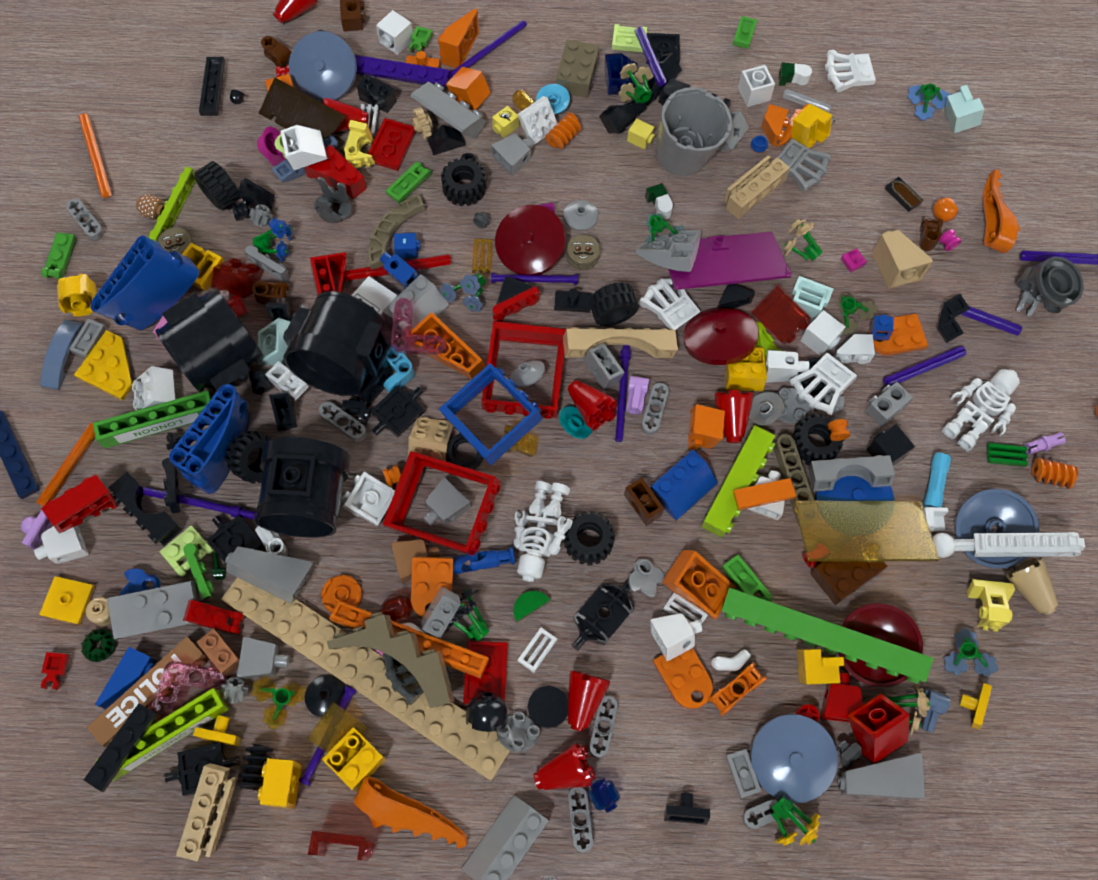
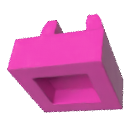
[841,248,867,273]

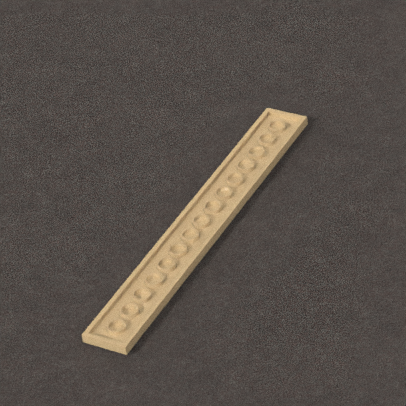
[221,577,511,782]

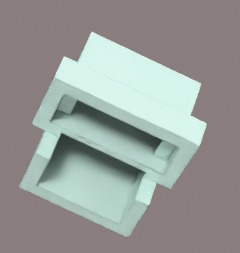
[945,85,984,133]
[787,276,833,323]

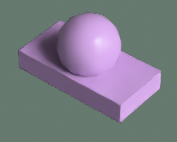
[20,510,52,550]

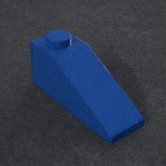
[95,647,157,709]

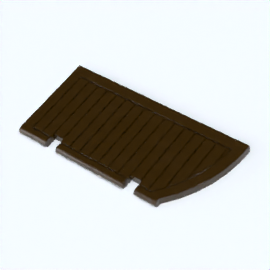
[259,78,345,140]

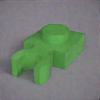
[409,26,433,53]

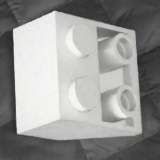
[281,125,327,170]
[132,366,175,411]

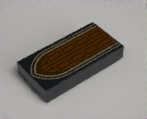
[885,177,923,212]

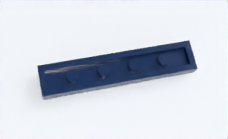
[0,410,40,499]

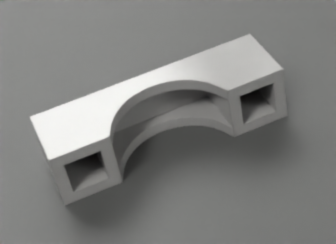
[809,455,895,491]

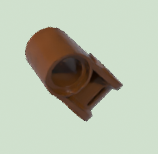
[261,36,291,68]
[919,216,943,251]
[252,281,290,304]

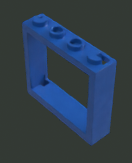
[439,363,543,466]

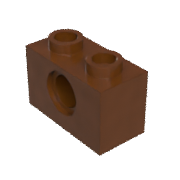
[340,0,366,32]
[624,477,664,526]

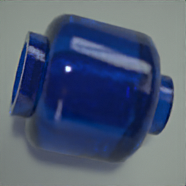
[588,778,620,813]

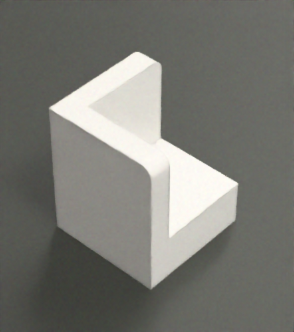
[919,507,949,532]

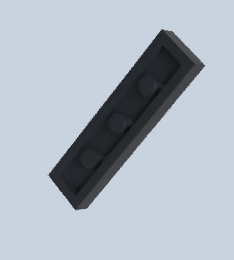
[199,57,225,116]
[83,703,158,792]

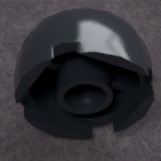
[466,691,508,732]

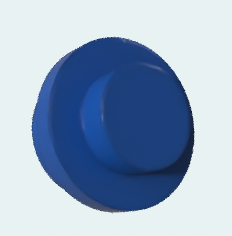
[750,135,768,152]

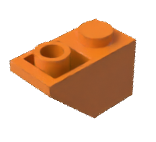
[761,104,790,147]

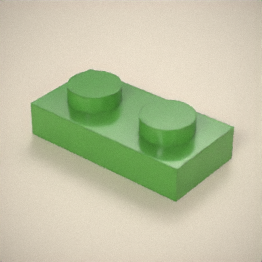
[733,16,757,49]

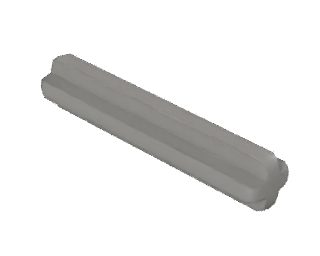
[783,89,832,113]

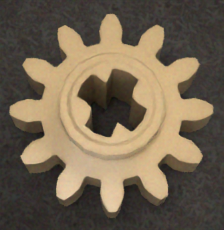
[412,107,433,139]

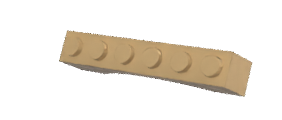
[563,327,678,358]

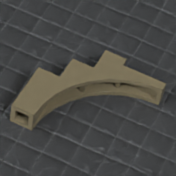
[327,612,455,708]

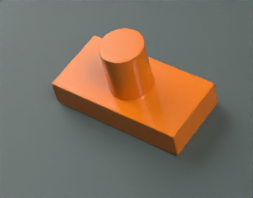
[405,51,440,68]

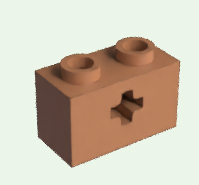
[197,628,240,678]

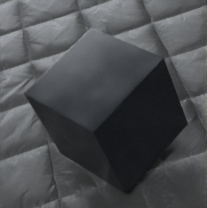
[866,424,916,466]

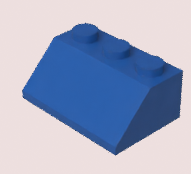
[651,450,718,521]

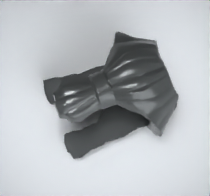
[314,177,352,223]

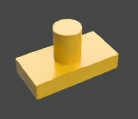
[960,683,992,730]
[193,715,242,747]

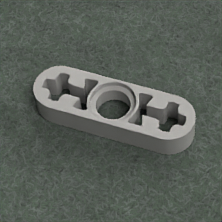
[66,199,104,241]
[641,383,669,435]
[319,402,367,442]
[589,696,618,758]
[568,787,593,853]

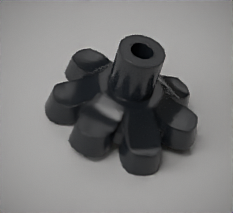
[166,432,180,451]

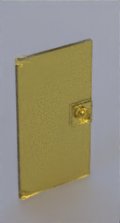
[794,501,939,562]

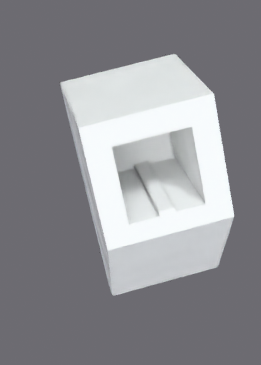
[834,334,875,364]

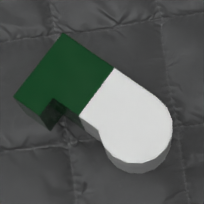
[779,62,812,86]
[645,183,673,220]

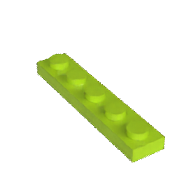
[149,166,196,242]

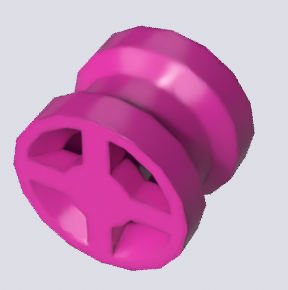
[939,229,962,252]

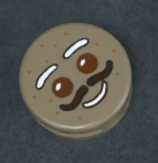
[157,227,194,254]
[566,235,600,270]

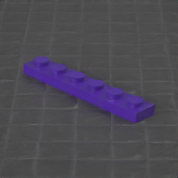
[354,55,450,88]

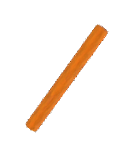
[37,422,95,507]

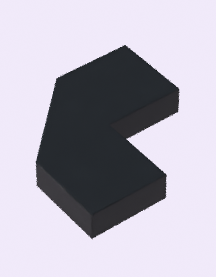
[937,294,970,343]

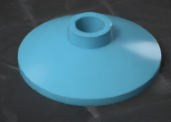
[536,84,570,114]

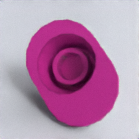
[257,126,287,166]

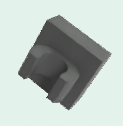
[837,740,862,769]

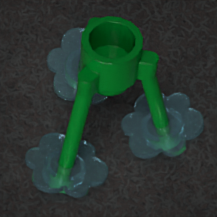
[644,213,684,244]

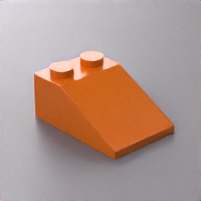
[438,9,479,68]
[662,550,736,620]

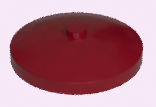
[495,205,566,275]
[683,308,759,365]
[838,603,923,687]

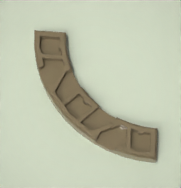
[368,194,425,270]

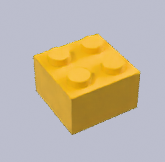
[258,758,302,809]

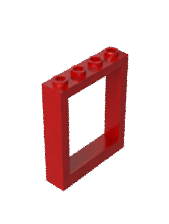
[481,321,566,419]
[382,451,501,556]

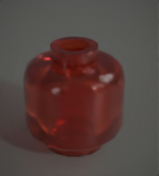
[381,594,413,623]

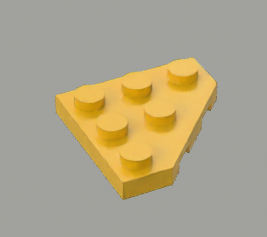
[74,330,133,401]

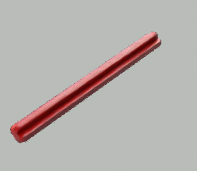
[345,254,451,281]

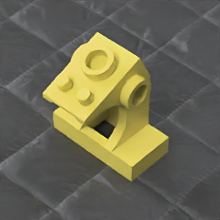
[344,120,375,168]
[967,579,1015,632]

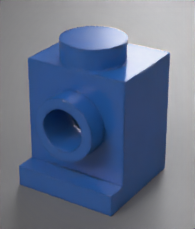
[870,315,894,341]

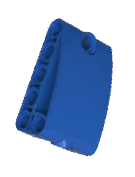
[91,235,199,330]
[169,384,250,494]

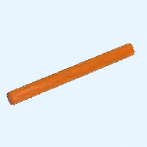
[79,113,112,199]

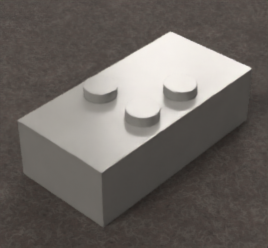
[107,581,200,639]

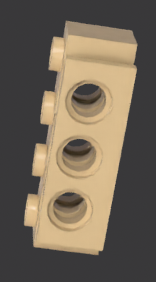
[724,155,790,220]
[176,763,238,862]

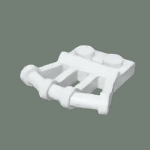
[825,50,876,93]
[638,278,701,331]
[789,353,857,416]

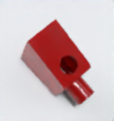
[820,673,863,723]

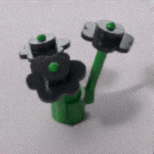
[446,588,490,641]

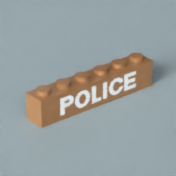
[86,637,209,747]

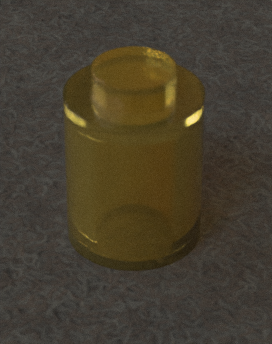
[512,89,536,111]

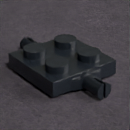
[370,385,425,438]
[207,515,264,565]
[164,742,240,796]

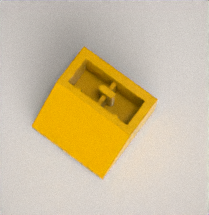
[724,347,767,391]
[322,727,386,792]

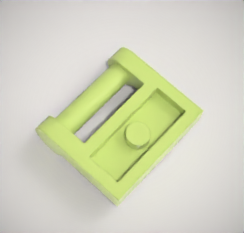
[612,24,647,53]
[159,526,214,577]

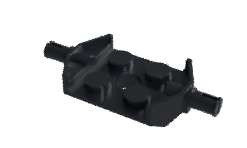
[572,578,634,651]

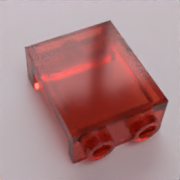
[751,286,811,345]
[308,831,374,862]

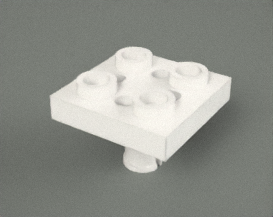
[517,96,558,145]

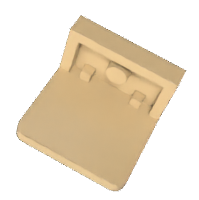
[408,417,454,461]

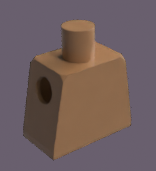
[391,539,441,584]

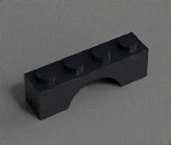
[108,472,182,546]

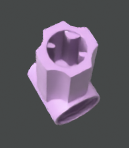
[626,376,649,415]

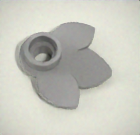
[629,559,665,598]

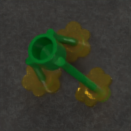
[251,678,305,730]

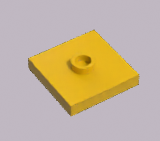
[39,576,95,625]

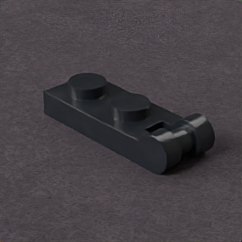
[162,458,180,514]

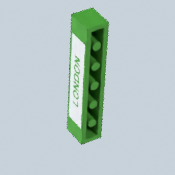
[93,390,218,449]

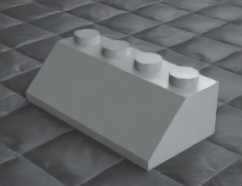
[410,82,486,139]
[461,795,549,880]

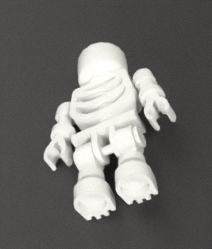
[941,369,1020,452]
[513,481,572,582]

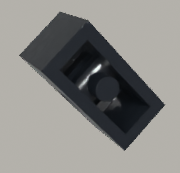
[357,75,397,113]

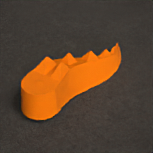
[982,169,1021,254]
[353,776,468,849]

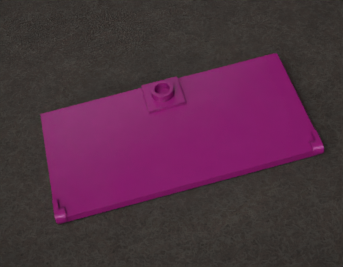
[668,231,791,290]

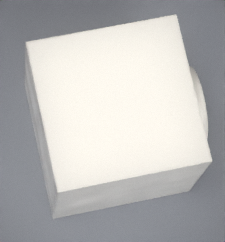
[376,10,413,55]
[738,65,775,107]
[801,310,845,357]

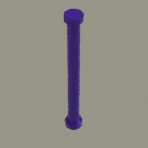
[491,273,578,285]
[298,686,357,786]

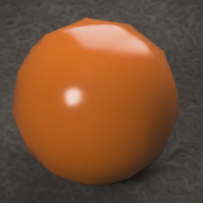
[933,197,958,222]

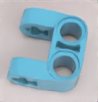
[382,345,415,393]

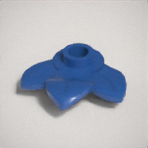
[120,569,161,595]

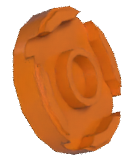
[321,575,362,613]

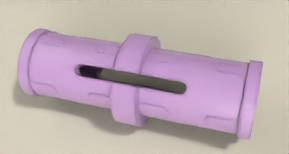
[1024,432,1066,455]

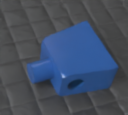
[379,252,419,289]

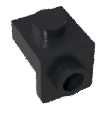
[342,398,370,426]

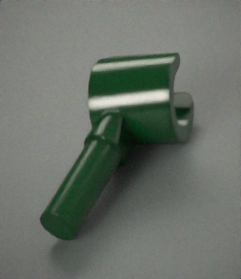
[211,553,226,580]

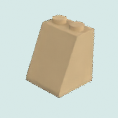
[872,230,933,289]

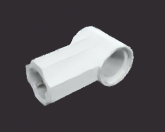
[255,526,288,556]

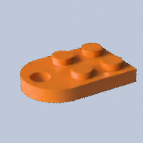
[868,313,928,355]
[411,557,453,617]
[652,648,713,709]

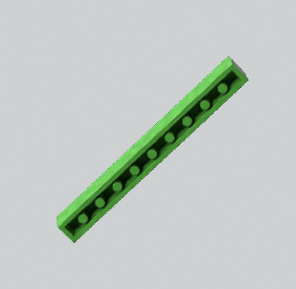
[722,587,934,684]

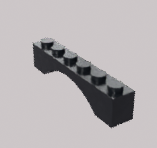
[599,53,682,134]

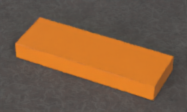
[733,478,796,511]

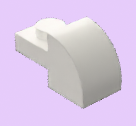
[265,361,309,400]

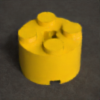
[57,274,97,317]

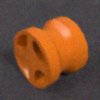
[828,419,850,441]
[382,465,401,487]

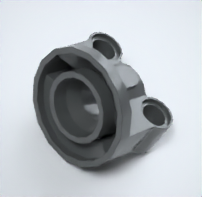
[1017,257,1084,314]

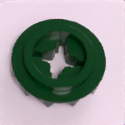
[81,629,115,662]

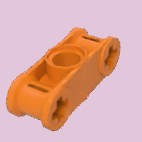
[708,662,767,717]

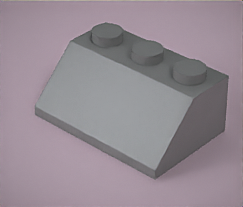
[383,274,449,337]

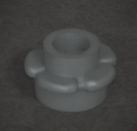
[473,212,490,229]

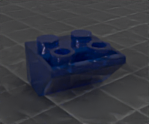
[604,53,638,95]

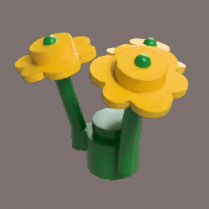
[771,797,820,846]

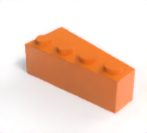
[405,312,485,380]

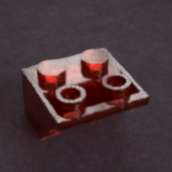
[211,258,264,298]

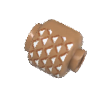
[136,194,164,220]

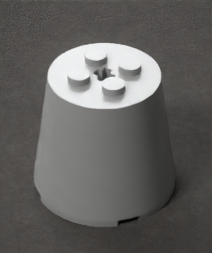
[656,87,732,176]

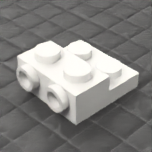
[341,472,395,526]

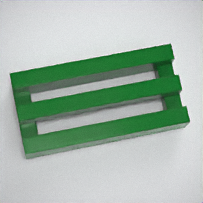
[986,443,1028,467]

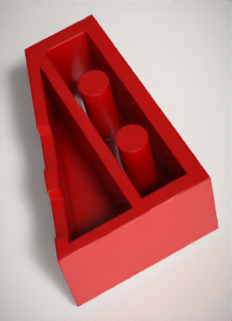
[304,145,367,199]
[310,252,347,296]
[41,474,118,534]

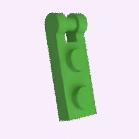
[386,161,432,204]
[41,233,77,279]
[183,543,215,600]
[722,555,773,602]

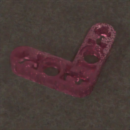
[391,298,446,355]
[151,661,226,723]

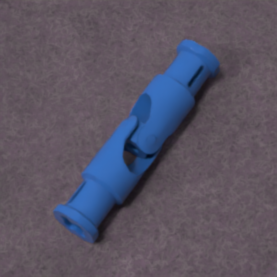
[453,547,515,574]

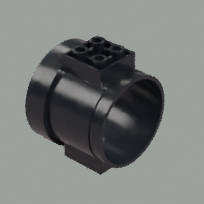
[155,287,264,392]
[283,291,391,396]
[255,437,351,538]

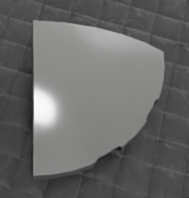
[635,230,701,272]

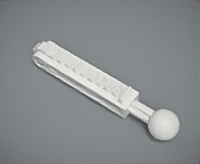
[929,532,1085,558]

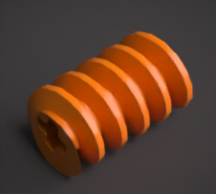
[545,112,582,150]
[1031,458,1078,489]

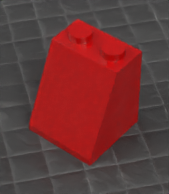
[847,694,909,764]

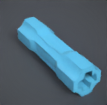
[923,453,951,508]

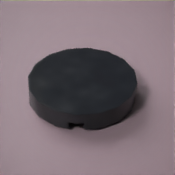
[527,685,568,729]

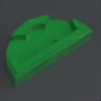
[513,591,550,623]

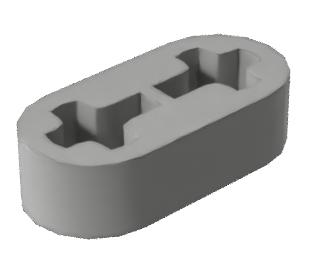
[742,800,777,829]

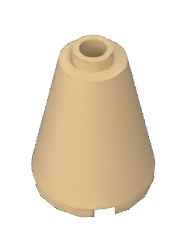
[1005,557,1058,615]

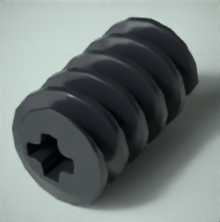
[236,743,274,791]

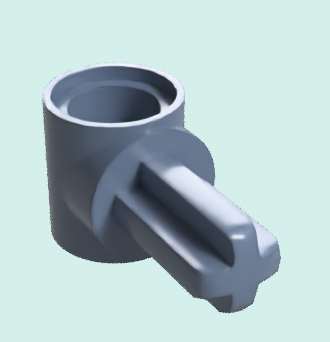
[921,689,950,732]

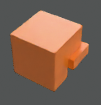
[446,67,491,110]
[688,404,725,451]

